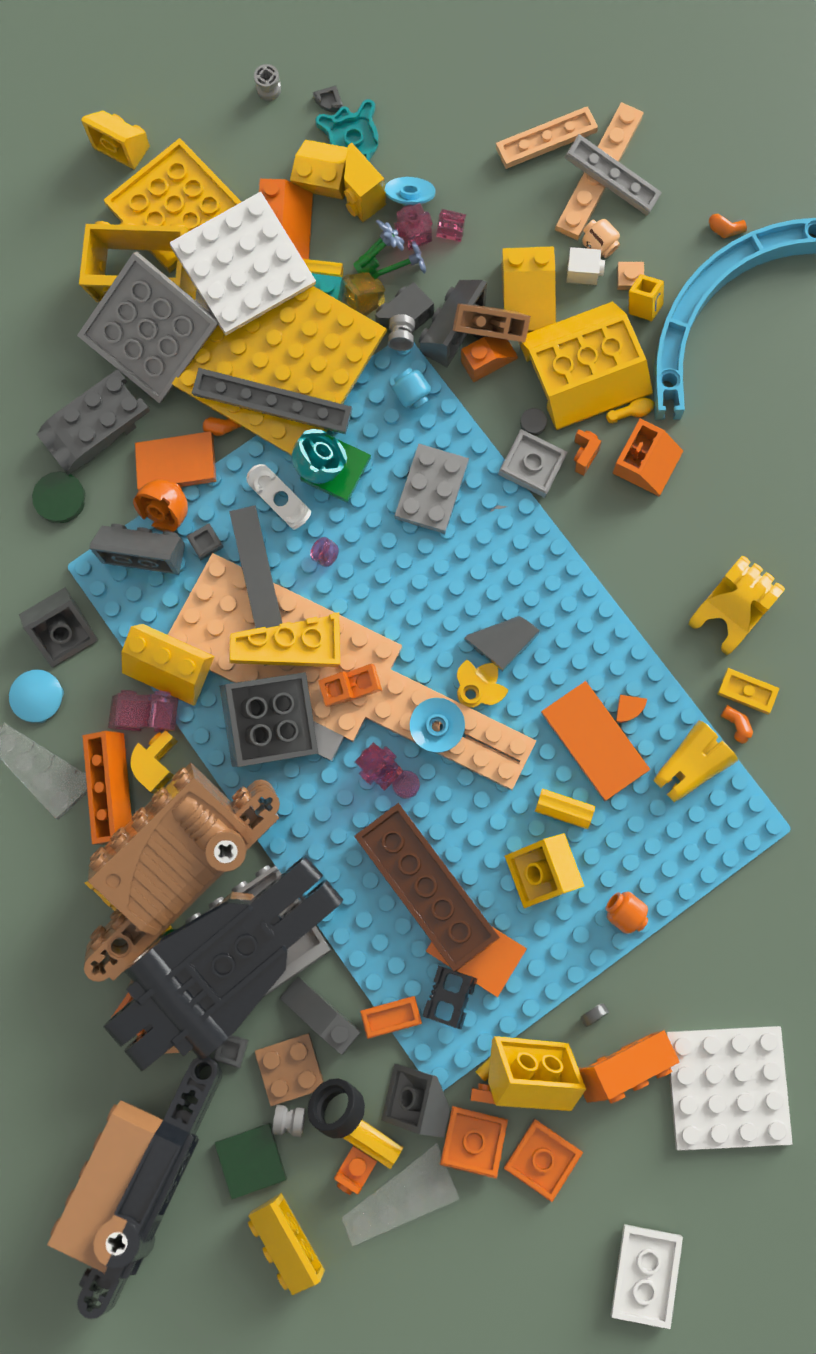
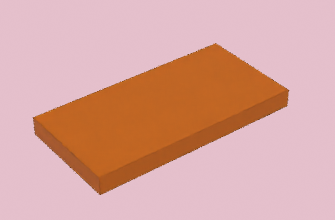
[541,681,650,801]

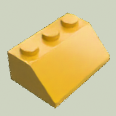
[121,624,215,706]
[488,1036,586,1111]
[248,1193,325,1295]

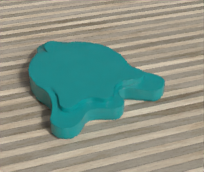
[315,99,379,162]

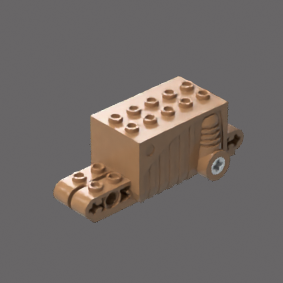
[84,762,280,982]

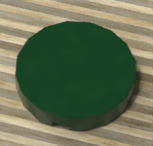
[32,471,86,523]

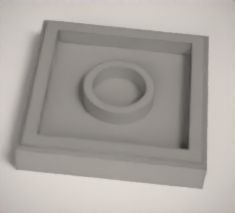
[498,429,568,498]

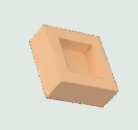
[617,262,644,290]

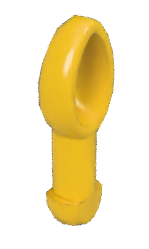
[606,397,655,423]

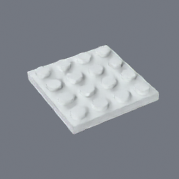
[170,192,316,336]
[666,1026,793,1150]

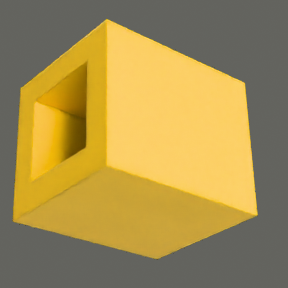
[629,274,664,321]

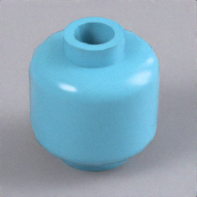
[392,368,431,409]

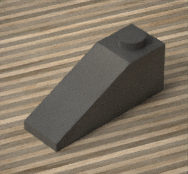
[280,977,362,1055]

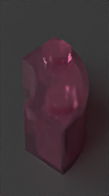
[108,690,179,732]

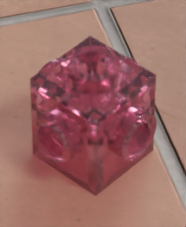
[394,203,433,250]
[355,742,404,791]

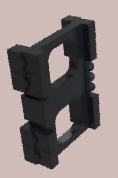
[423,966,477,1030]

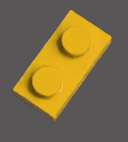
[717,668,780,715]

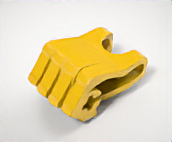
[688,556,785,655]

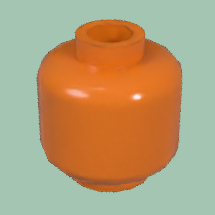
[605,892,648,934]

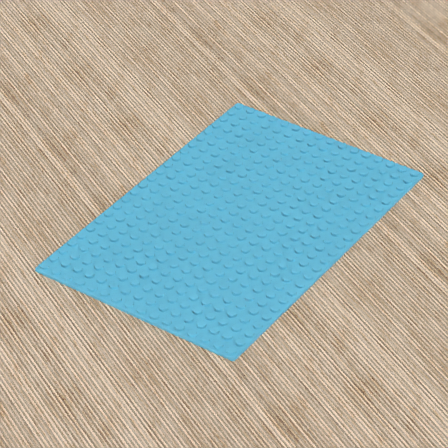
[68,343,790,1091]

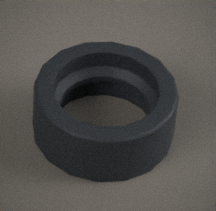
[307,1078,365,1139]

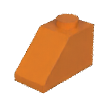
[461,337,518,383]

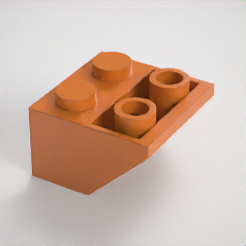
[612,418,683,497]

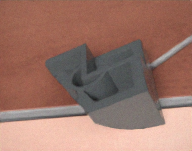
[464,616,540,672]

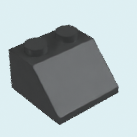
[19,587,98,667]

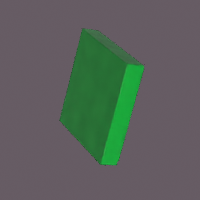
[300,434,371,503]

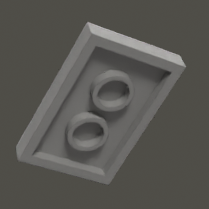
[395,444,469,534]

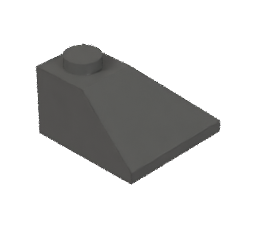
[381,1063,450,1138]

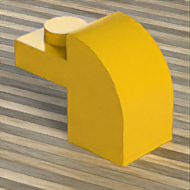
[131,730,178,794]

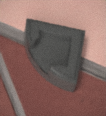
[313,85,343,113]

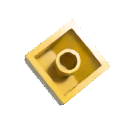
[81,111,150,170]
[290,140,348,200]
[344,143,386,222]
[505,833,584,908]

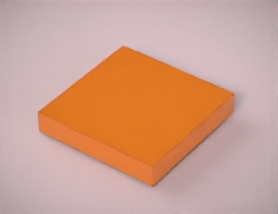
[440,1106,508,1179]
[503,1118,583,1202]

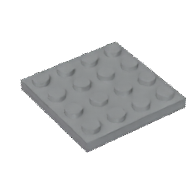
[77,252,219,403]

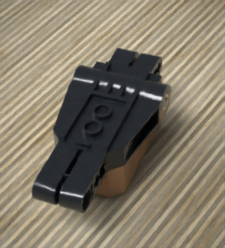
[103,855,343,1071]
[47,1057,222,1319]

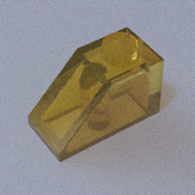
[342,272,386,316]

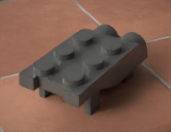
[36,369,150,475]

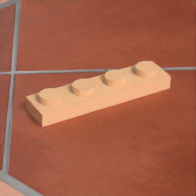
[496,106,598,169]

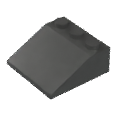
[219,672,319,767]

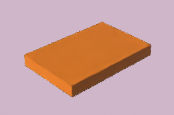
[135,431,216,491]
[426,927,527,997]

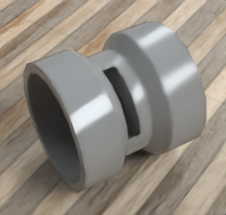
[254,64,281,101]
[388,314,415,351]
[273,1105,306,1137]

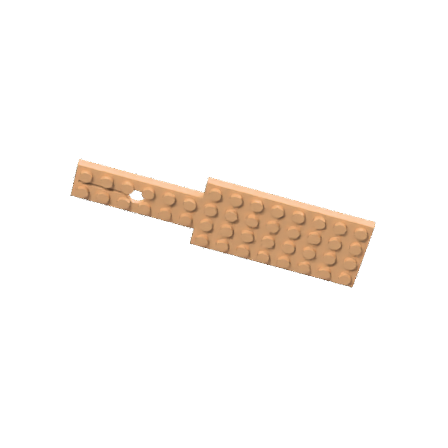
[168,553,536,791]

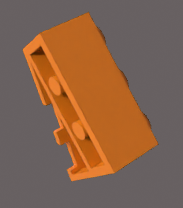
[578,1030,680,1104]

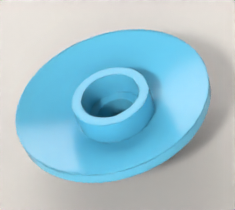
[385,177,435,207]
[410,698,465,753]

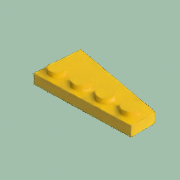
[229,612,340,667]

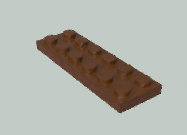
[354,803,500,972]

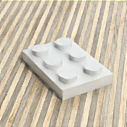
[611,1224,683,1329]

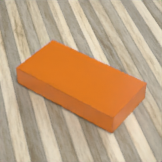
[360,996,422,1039]

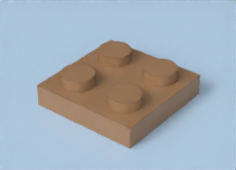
[255,1033,324,1106]

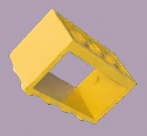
[79,221,196,303]

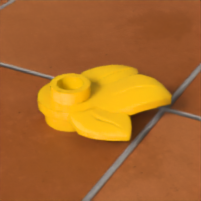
[457,660,508,708]

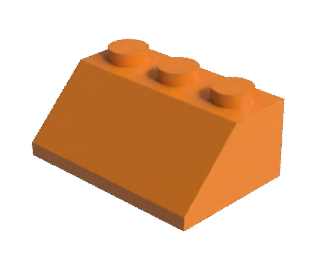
[259,179,313,259]

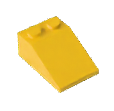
[501,246,556,333]

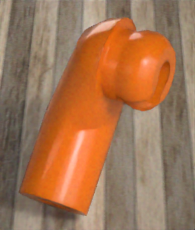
[709,214,747,238]
[203,417,242,436]
[721,705,753,744]

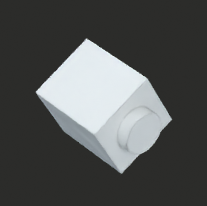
[566,247,605,285]

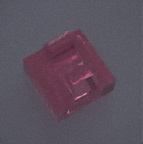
[436,209,466,242]

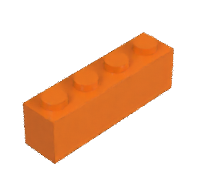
[82,731,132,845]

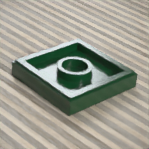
[215,1123,287,1199]

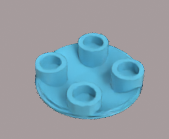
[9,670,64,723]

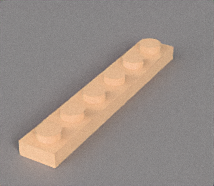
[555,102,644,241]

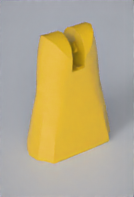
[653,720,738,802]

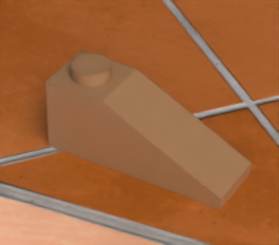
[453,303,531,342]

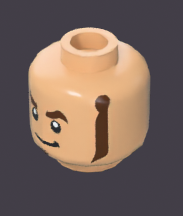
[582,219,620,259]

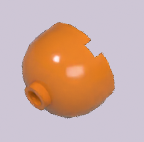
[133,480,188,532]

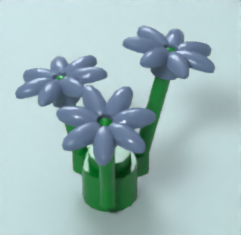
[353,220,426,281]

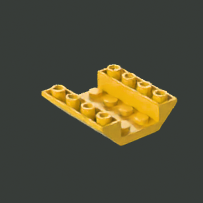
[518,301,653,431]

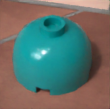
[292,429,347,484]

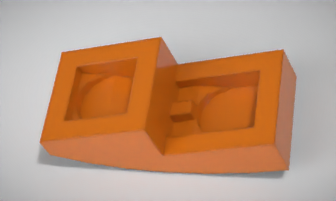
[318,664,382,707]

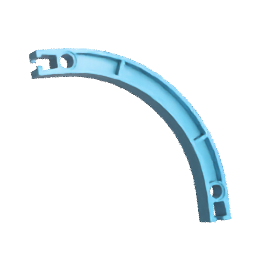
[653,218,816,420]

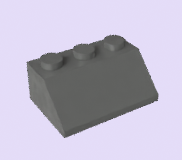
[419,280,487,367]
[90,524,185,575]

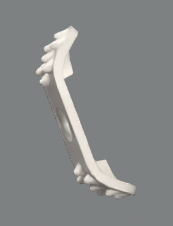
[246,464,311,530]

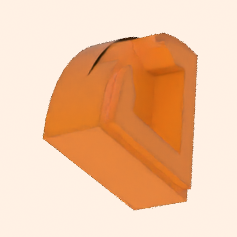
[616,695,647,723]

